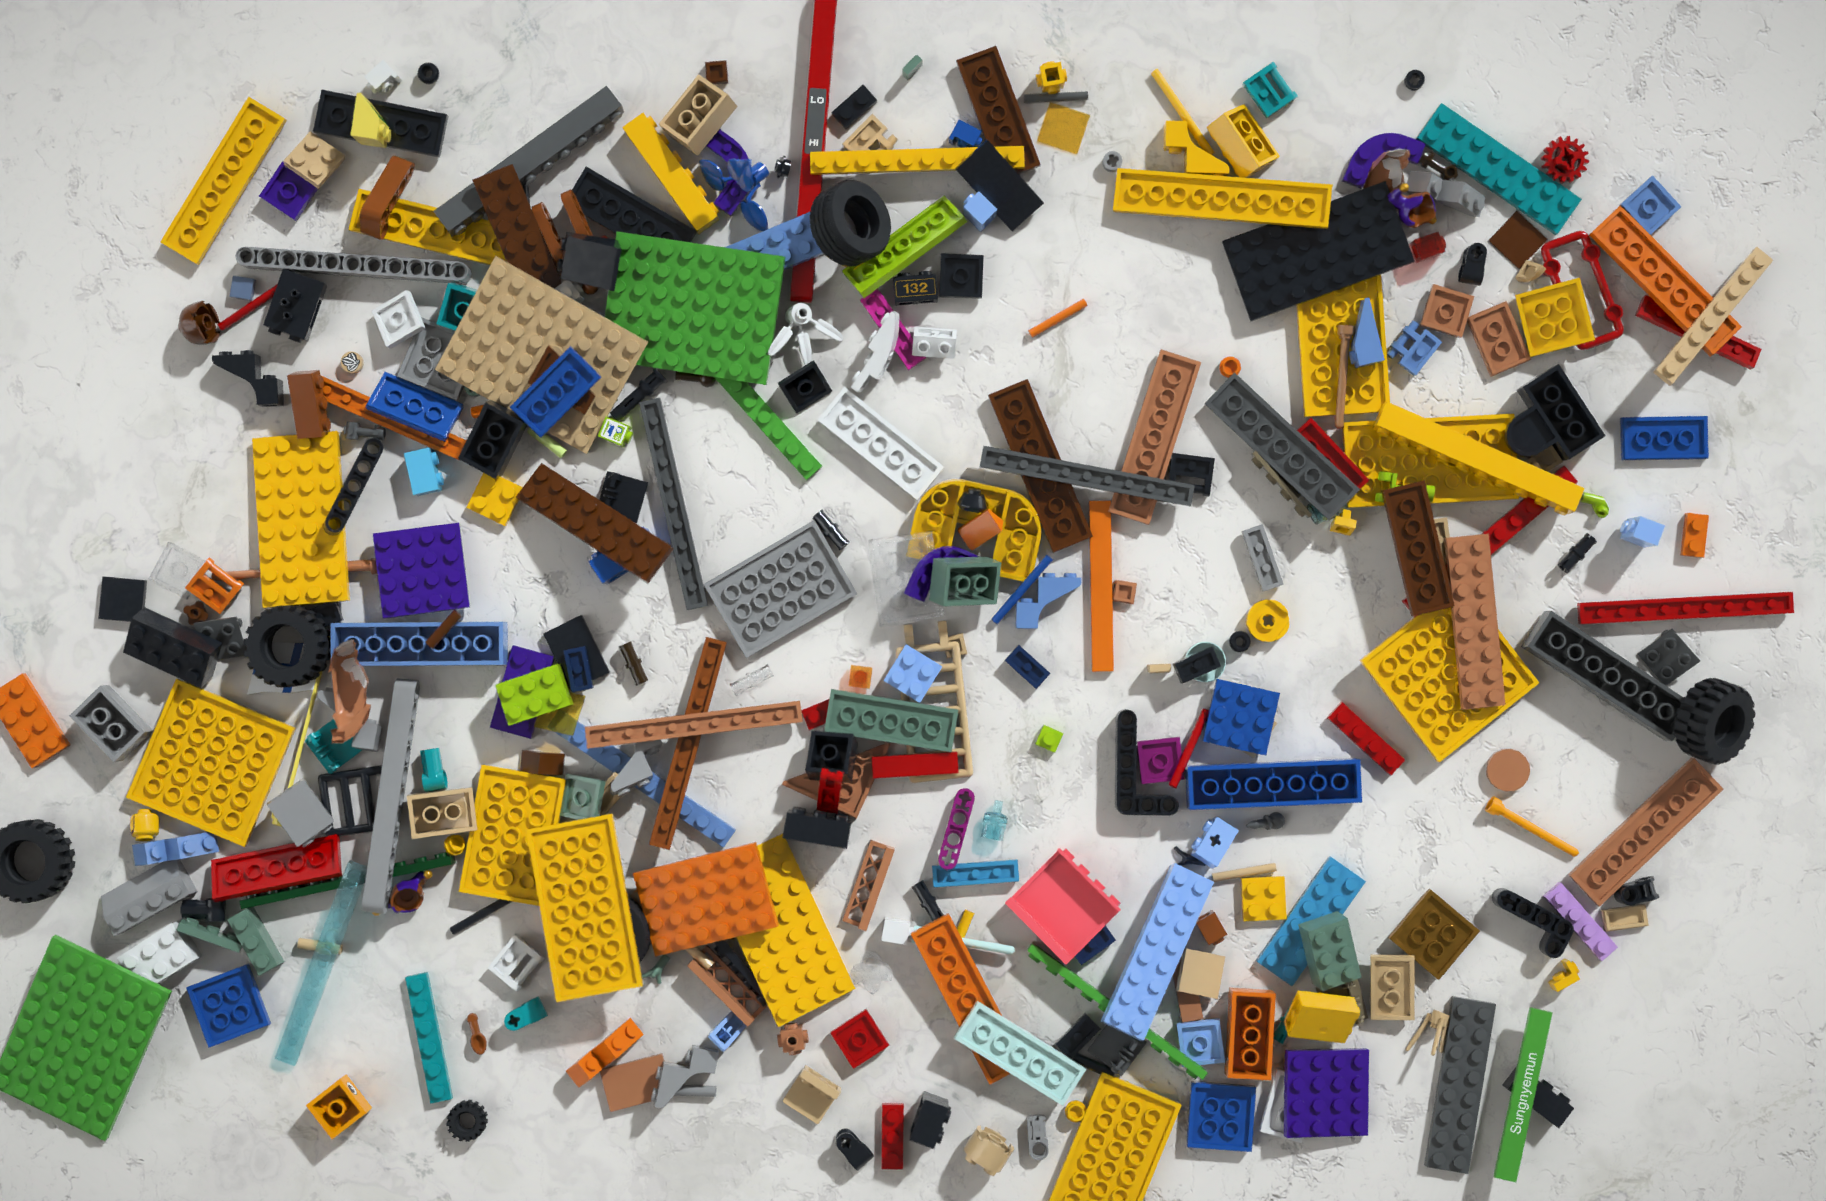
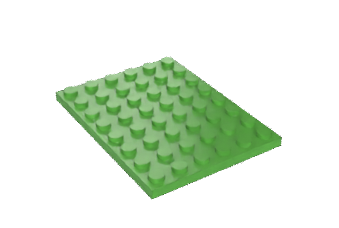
[605,231,786,385]
[0,935,172,1141]

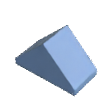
[708,1011,746,1052]

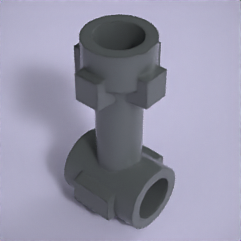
[344,421,386,440]

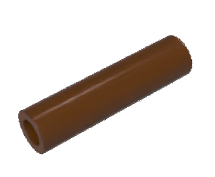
[425,610,462,649]

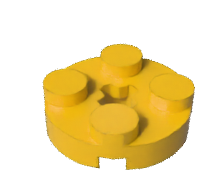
[1246,600,1290,642]

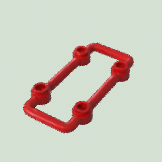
[1541,231,1624,350]

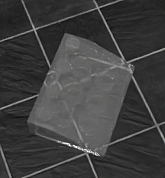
[867,531,944,627]

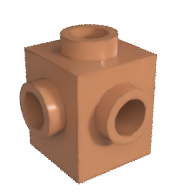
[777,1022,809,1055]

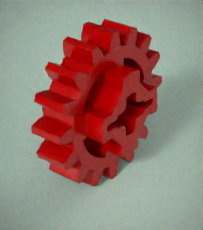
[1541,136,1589,184]

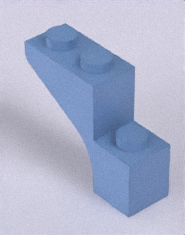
[1015,573,1081,629]
[132,832,219,866]

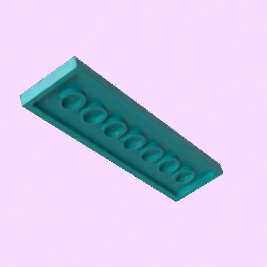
[1416,103,1582,235]

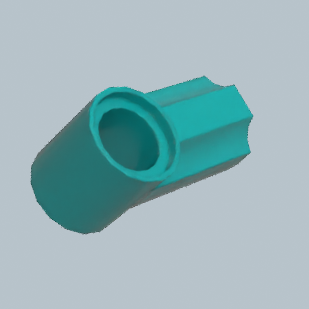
[420,748,448,792]

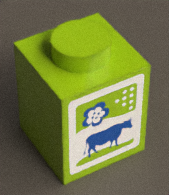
[598,417,633,447]

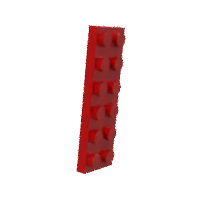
[211,834,342,902]

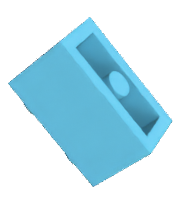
[404,447,444,496]

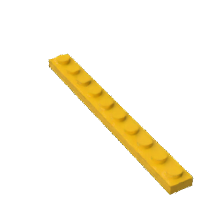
[810,146,1025,175]

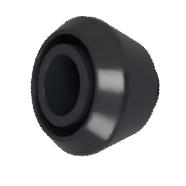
[958,488,987,513]

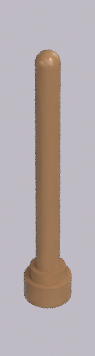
[1335,325,1355,429]

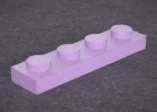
[1543,882,1618,961]

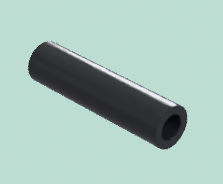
[1072,1053,1114,1076]

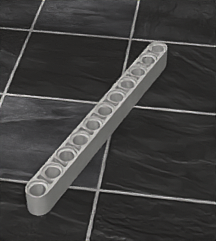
[235,247,472,284]
[362,678,420,914]

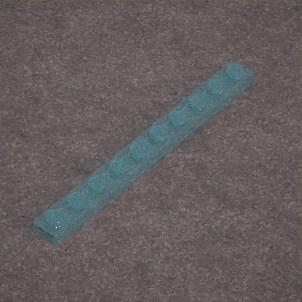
[275,860,367,1066]

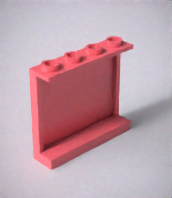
[1005,848,1121,965]

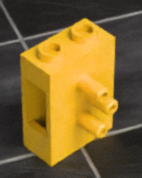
[1284,991,1360,1043]

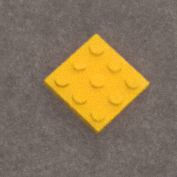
[1515,277,1596,357]

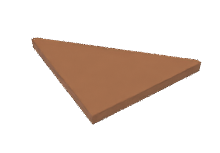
[782,743,891,819]

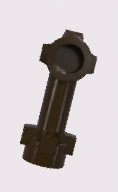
[1419,151,1458,181]

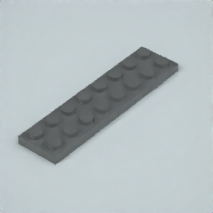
[1205,372,1360,521]
[1424,996,1496,1174]

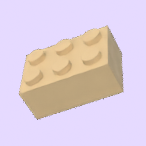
[659,74,738,156]

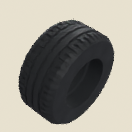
[809,180,891,267]

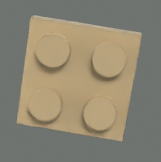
[283,131,345,189]

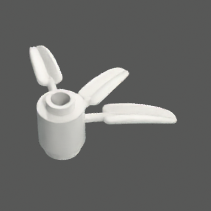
[767,303,843,365]

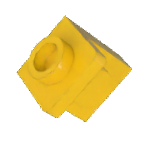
[1548,958,1580,992]

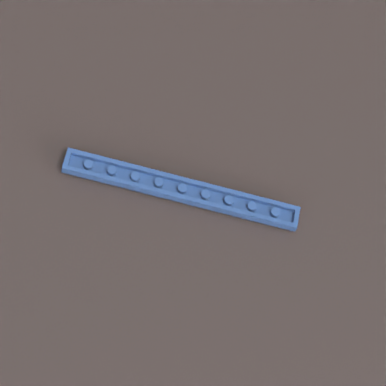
[548,709,736,848]

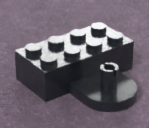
[1505,364,1606,461]

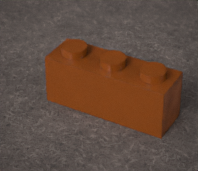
[287,370,331,439]

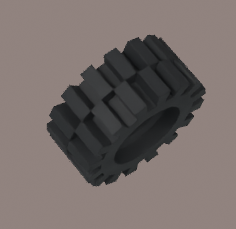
[446,1100,488,1142]

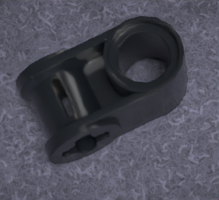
[1458,243,1487,286]
[1614,876,1660,906]
[836,1128,874,1171]

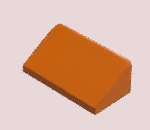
[957,509,1003,551]

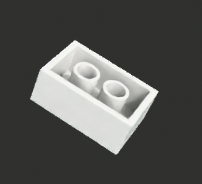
[117,920,202,984]

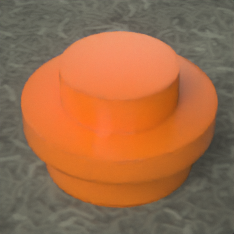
[1219,357,1241,378]

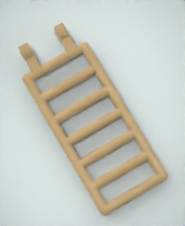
[896,621,973,783]

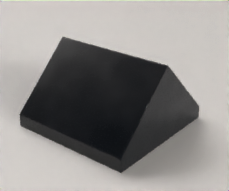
[778,360,832,414]

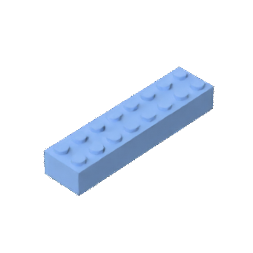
[1100,863,1214,1041]

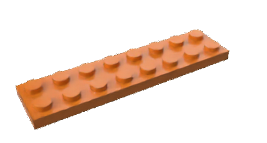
[1589,205,1742,357]
[911,913,1011,1085]

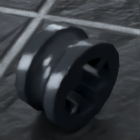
[1404,70,1425,91]

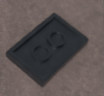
[543,615,610,690]

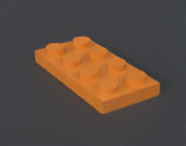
[0,673,71,768]

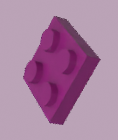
[1137,737,1185,784]

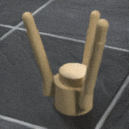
[1406,1009,1450,1056]

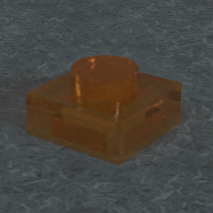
[849,665,872,689]

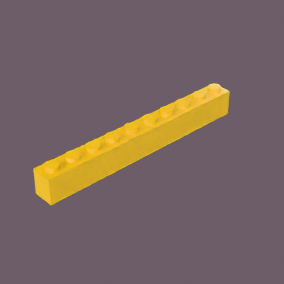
[1372,402,1585,515]

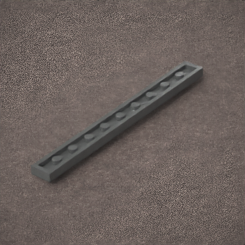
[639,398,708,610]
[980,446,1195,507]

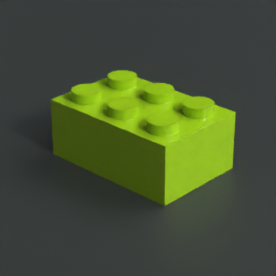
[495,664,574,726]

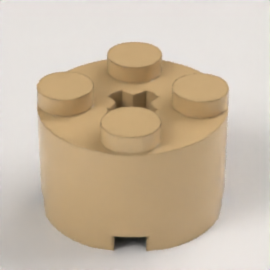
[964,1126,1014,1176]

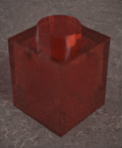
[1410,232,1446,263]

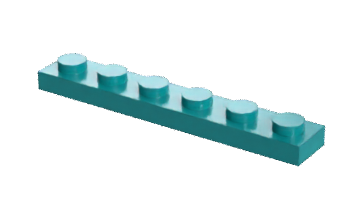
[405,972,453,1104]

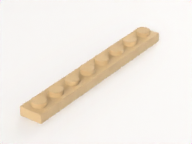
[1653,247,1773,386]

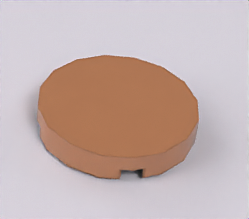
[1486,749,1530,792]

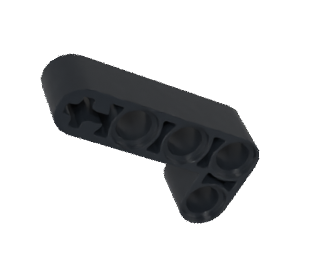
[1492,888,1574,958]

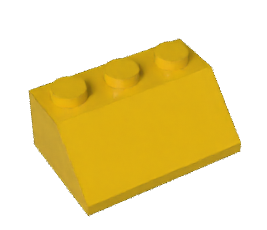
[1206,104,1280,178]

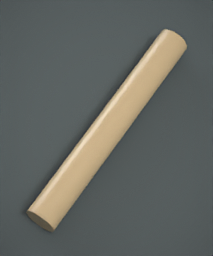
[1212,863,1277,882]

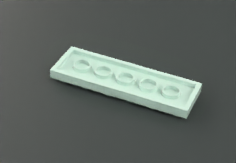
[954,1001,1086,1106]

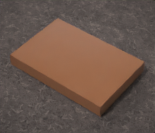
[1467,301,1531,377]
[600,1053,665,1112]

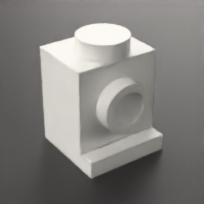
[364,60,402,94]

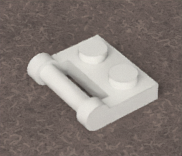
[488,934,545,992]

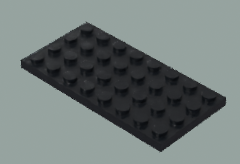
[1222,181,1415,322]

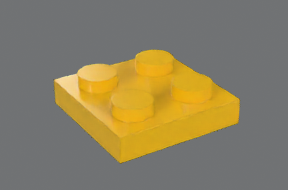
[466,473,523,526]
[1241,876,1287,921]

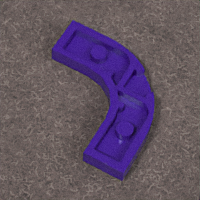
[706,129,749,217]
[1342,133,1426,189]
[904,546,980,602]

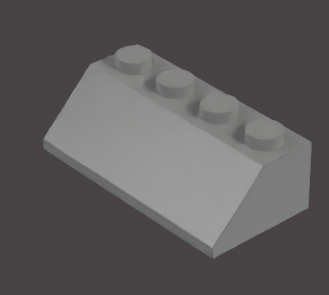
[101,859,198,936]

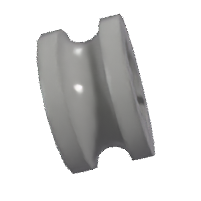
[1102,151,1122,172]

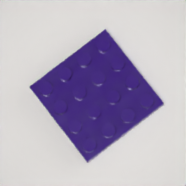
[373,523,470,619]
[1284,1048,1369,1138]

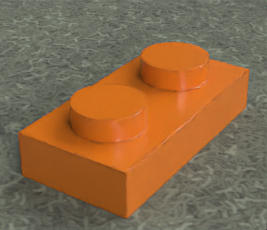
[1680,513,1709,558]

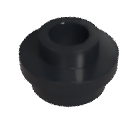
[418,63,439,84]
[1229,631,1251,652]

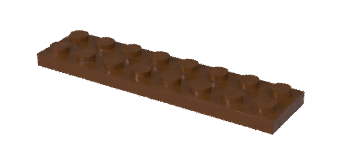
[988,379,1093,553]
[516,463,673,584]

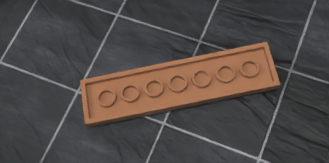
[1108,349,1201,525]
[1444,534,1506,710]
[1568,757,1724,907]

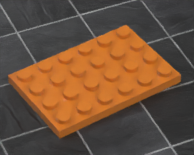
[633,842,779,957]

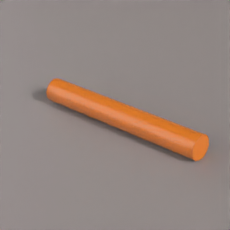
[1028,299,1087,338]

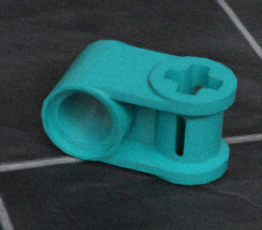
[504,996,548,1031]

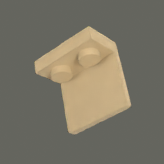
[783,1065,841,1124]

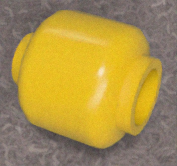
[130,809,159,842]

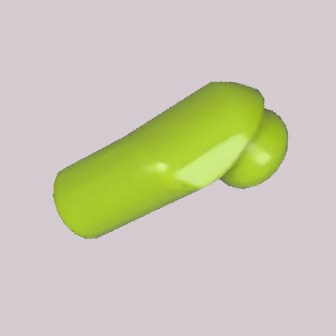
[1581,492,1609,518]

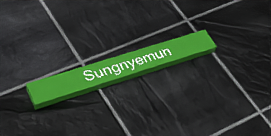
[1493,1007,1552,1182]

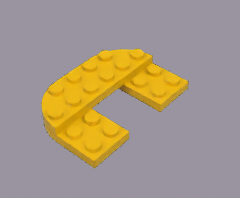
[906,479,1041,581]

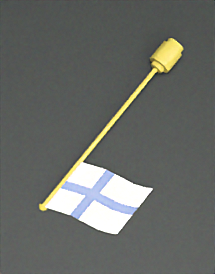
[247,636,331,827]

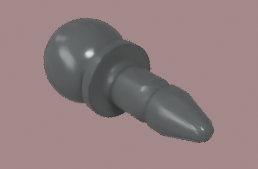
[1246,812,1285,830]

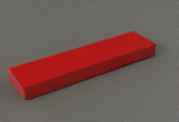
[872,751,959,779]

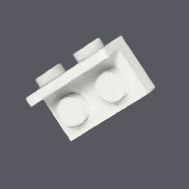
[912,327,957,359]

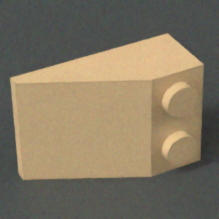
[407,787,477,839]

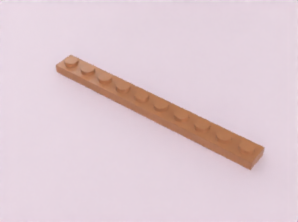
[585,701,803,749]

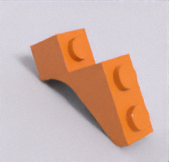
[566,1018,644,1088]

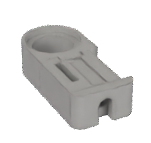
[1027,1115,1049,1160]

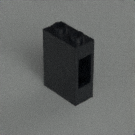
[263,269,328,343]

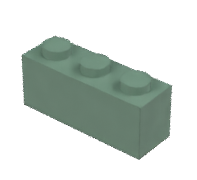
[227,907,285,976]

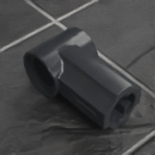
[180,898,226,922]

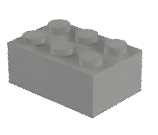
[69,685,153,762]

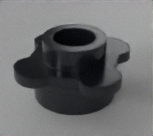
[774,155,791,178]

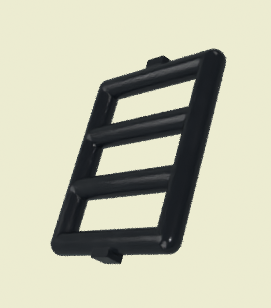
[318,765,382,836]

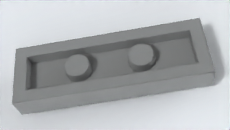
[1241,524,1284,592]

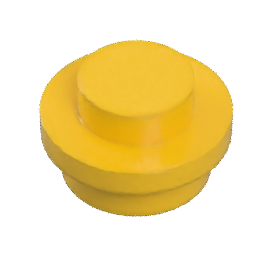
[444,834,465,856]
[1065,1100,1086,1122]

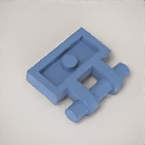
[1387,321,1442,376]

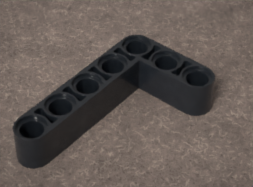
[1115,709,1179,816]

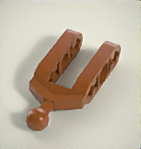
[532,189,598,295]

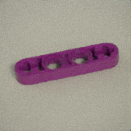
[938,788,975,870]

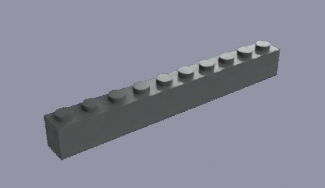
[433,86,624,237]

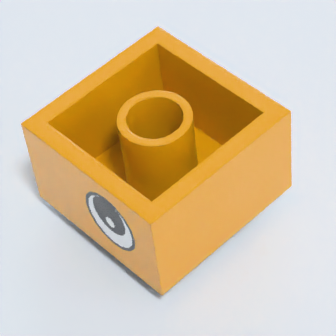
[306,1074,372,1139]

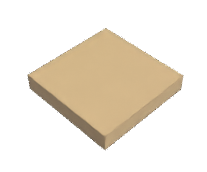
[1176,948,1225,999]

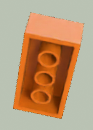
[1224,987,1276,1080]

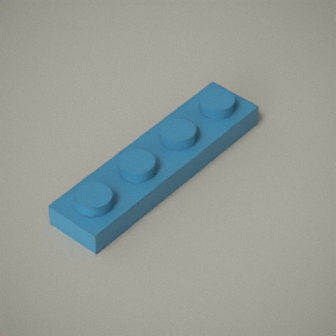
[932,859,1019,887]

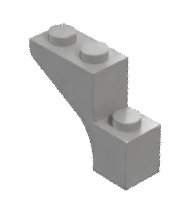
[1407,170,1486,217]
[318,687,382,752]
[610,740,662,797]
[651,1045,719,1108]

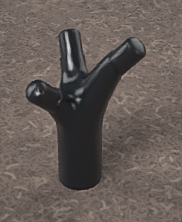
[1174,846,1206,866]

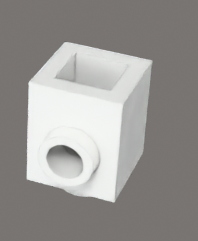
[555,280,585,303]

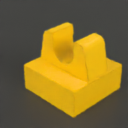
[1330,509,1357,536]

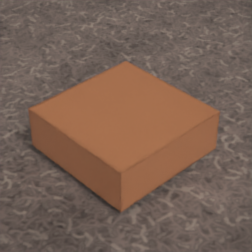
[1112,580,1137,604]

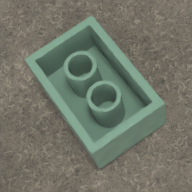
[929,557,1001,606]
[1298,911,1362,991]

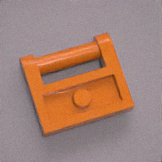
[185,557,244,614]

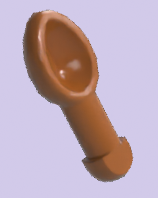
[467,1013,487,1055]

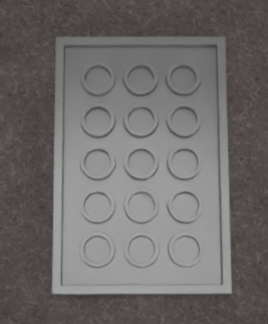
[704,520,857,658]

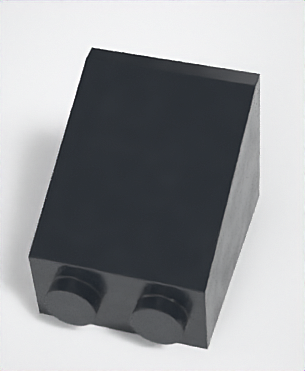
[557,232,621,291]

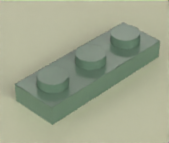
[176,918,242,953]

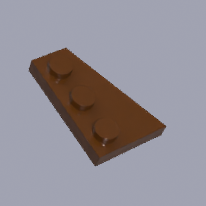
[528,345,596,415]

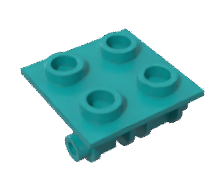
[305,719,362,774]

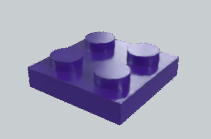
[259,161,318,221]

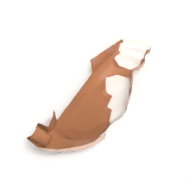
[1363,149,1410,192]
[328,639,371,743]

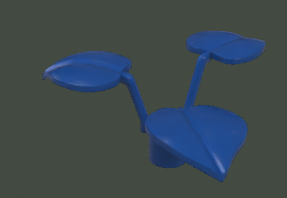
[699,159,769,231]

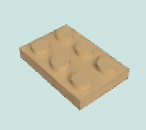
[1370,955,1415,1020]

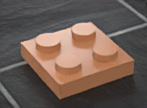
[1419,284,1474,338]

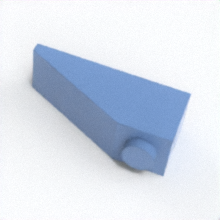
[1349,297,1385,368]

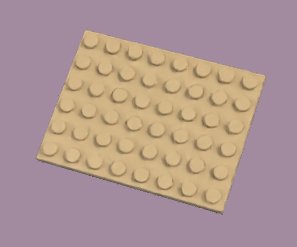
[435,256,648,454]

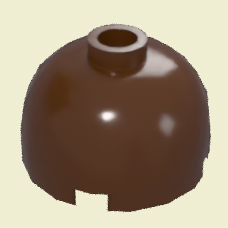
[178,301,220,345]

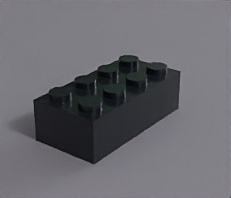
[123,607,222,688]

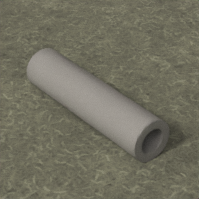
[674,1085,716,1097]

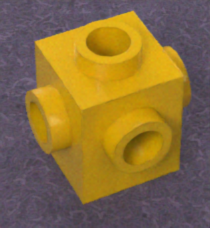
[1035,61,1067,94]

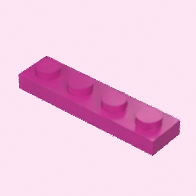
[860,288,926,370]

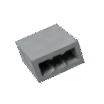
[267,778,334,847]

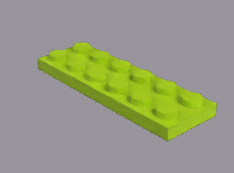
[842,196,967,298]

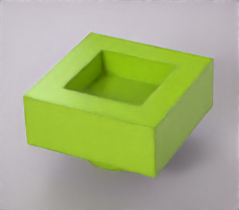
[1035,724,1064,753]

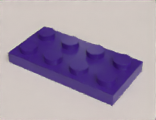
[490,645,555,739]

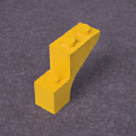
[1163,121,1229,176]

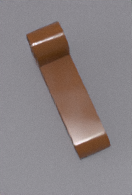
[360,155,415,240]

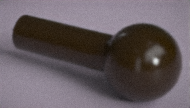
[675,371,716,387]

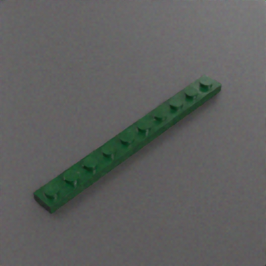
[239,852,456,909]

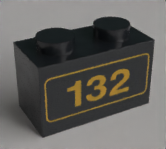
[893,271,938,306]

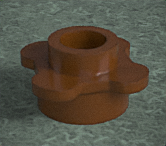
[183,601,209,625]

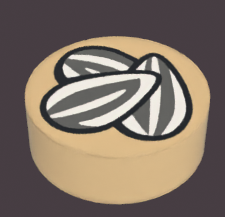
[341,351,364,374]

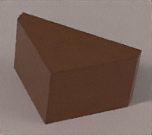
[520,750,565,775]

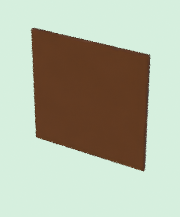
[1488,211,1548,269]

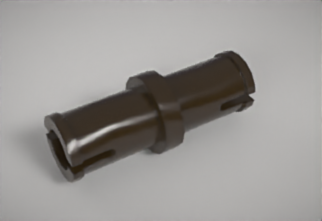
[619,641,649,686]

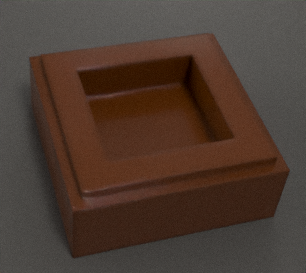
[705,60,728,84]

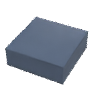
[229,276,256,301]

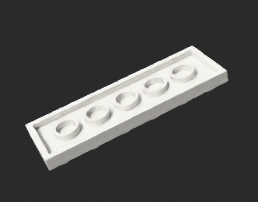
[818,387,944,501]

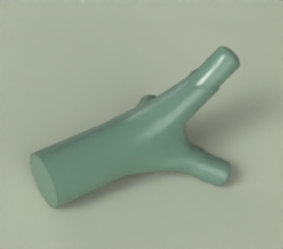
[641,954,671,984]

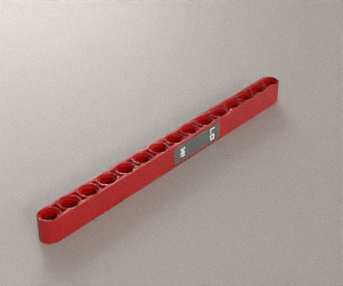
[790,0,837,303]

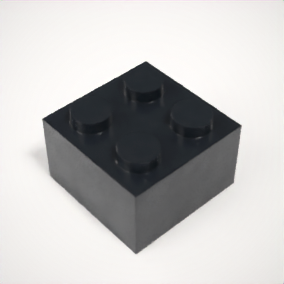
[805,731,858,783]
[910,1091,951,1149]

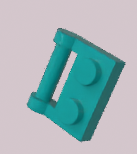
[1242,62,1298,119]

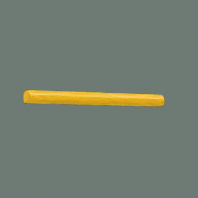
[1151,68,1215,155]

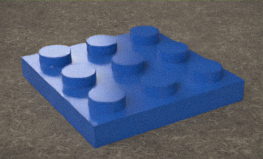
[1202,679,1280,756]
[186,963,271,1048]
[1186,1081,1256,1152]

